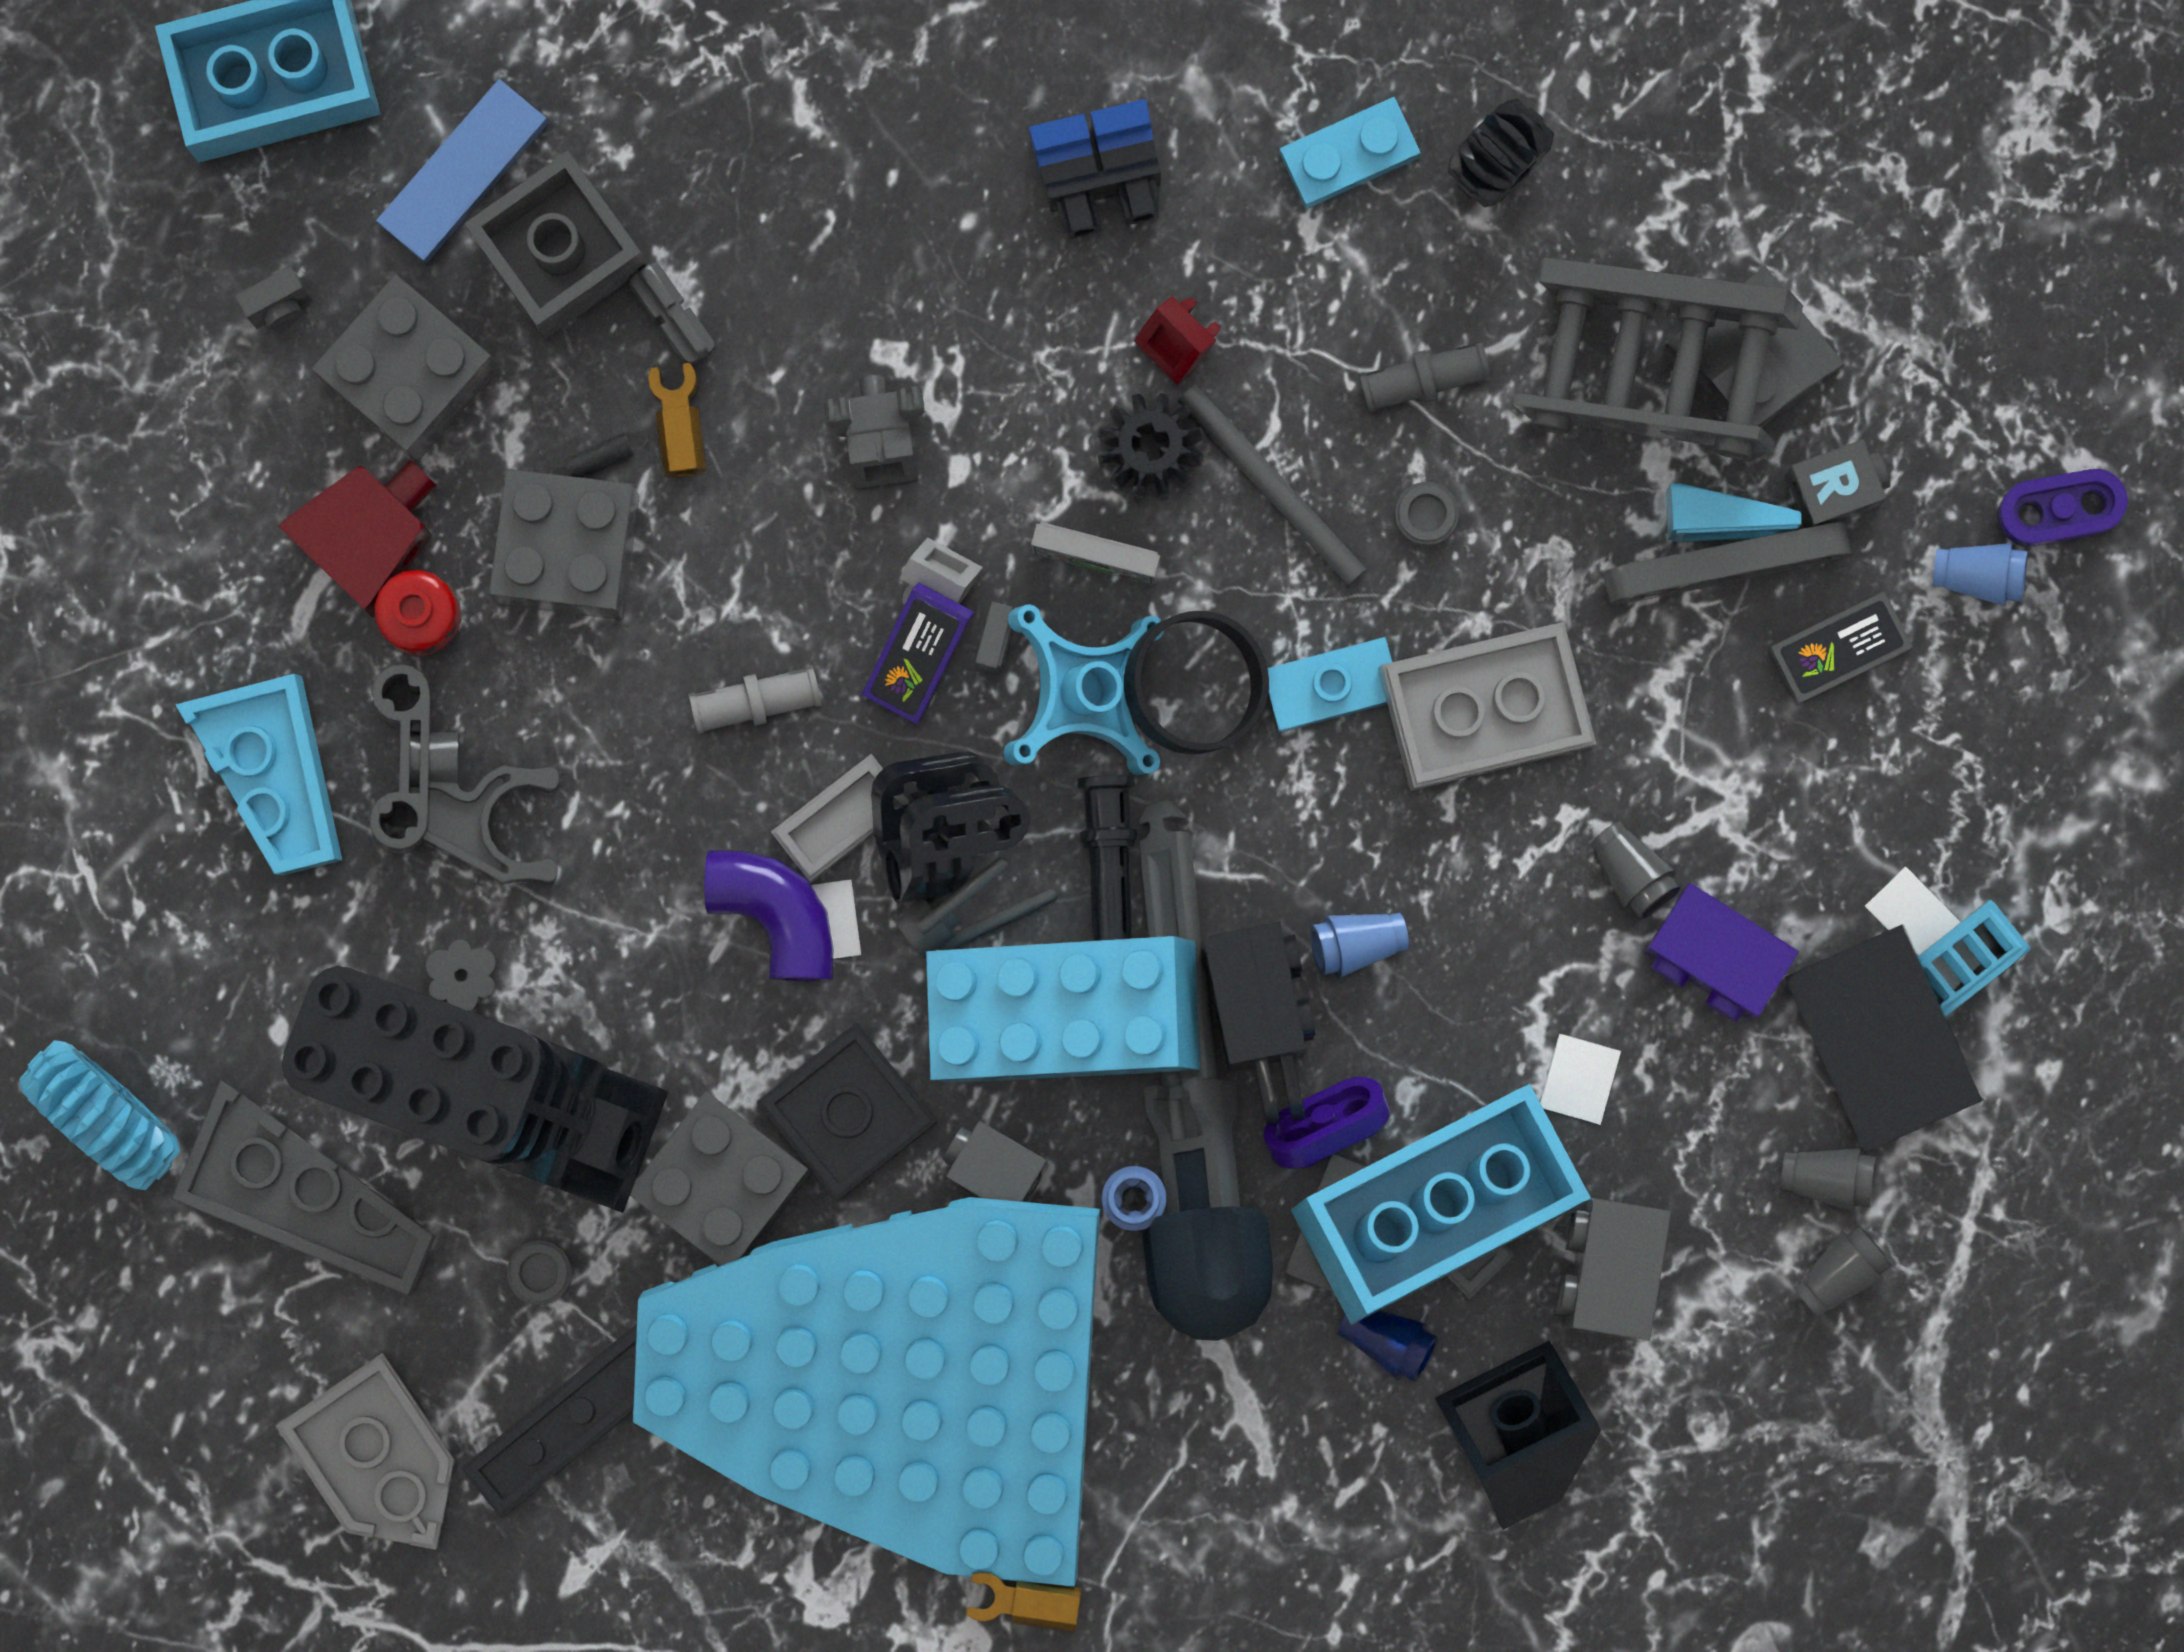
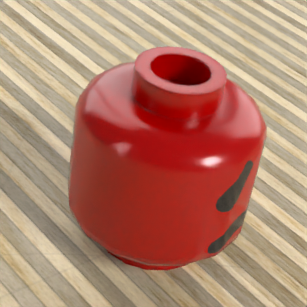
[374,570,462,657]

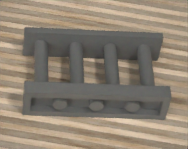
[1513,257,1803,460]

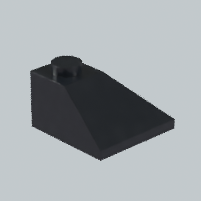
[1435,1340,1601,1530]

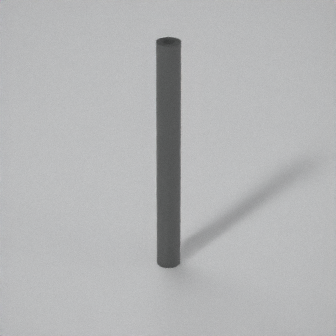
[1177,384,1367,586]

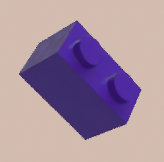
[1644,883,1799,1023]

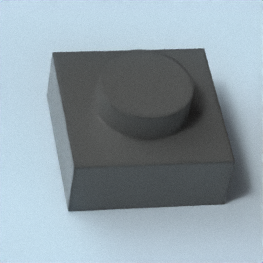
[235,266,312,329]

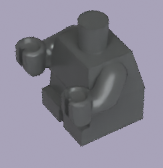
[824,375,925,489]

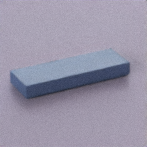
[376,79,549,265]

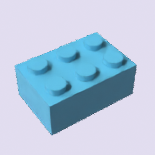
[155,0,381,163]

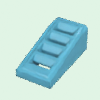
[1666,483,1801,543]
[1919,900,2031,1016]

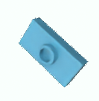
[1268,637,1392,733]

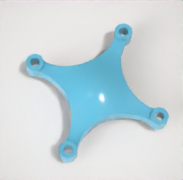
[1003,604,1164,776]

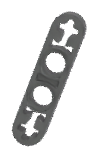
[1603,522,1853,605]

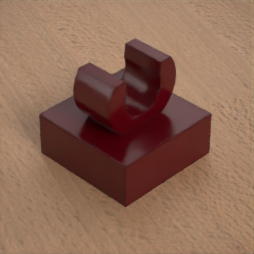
[1134,296,1220,385]

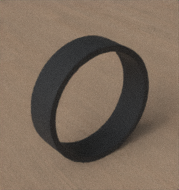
[1124,611,1269,754]

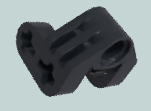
[871,752,1030,904]

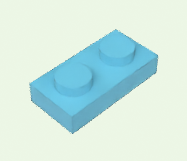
[1279,97,1421,210]

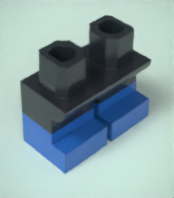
[1029,99,1161,239]

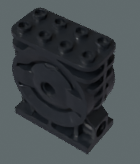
[282,966,669,1213]

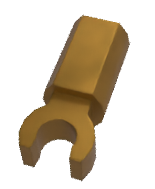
[648,363,706,478]
[966,1572,1082,1632]

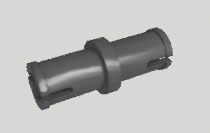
[1359,340,1492,413]

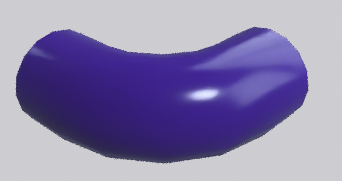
[704,850,834,982]

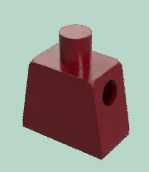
[278,459,437,618]

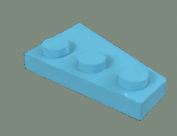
[175,674,342,876]

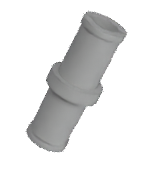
[688,665,822,734]

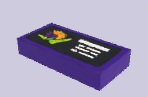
[861,582,974,724]

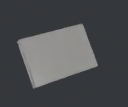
[1378,622,1596,791]

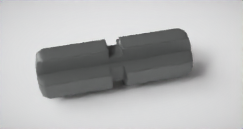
[629,263,715,365]

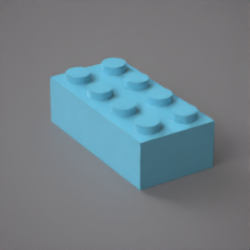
[926,936,1200,1083]
[1291,1083,1591,1325]

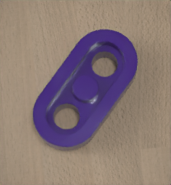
[1998,469,2128,547]
[1263,1077,1390,1169]

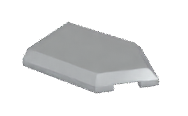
[276,1353,455,1550]

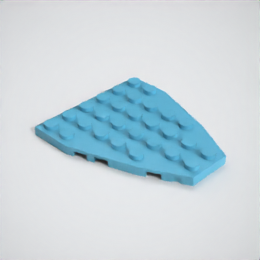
[633,1197,1100,1586]

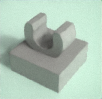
[900,538,983,605]

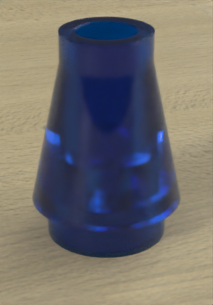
[1337,1310,1438,1382]

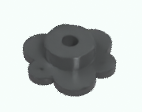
[425,939,496,1011]

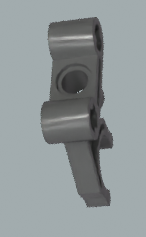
[370,664,559,885]

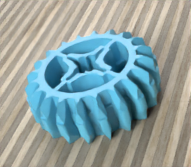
[19,1040,180,1190]

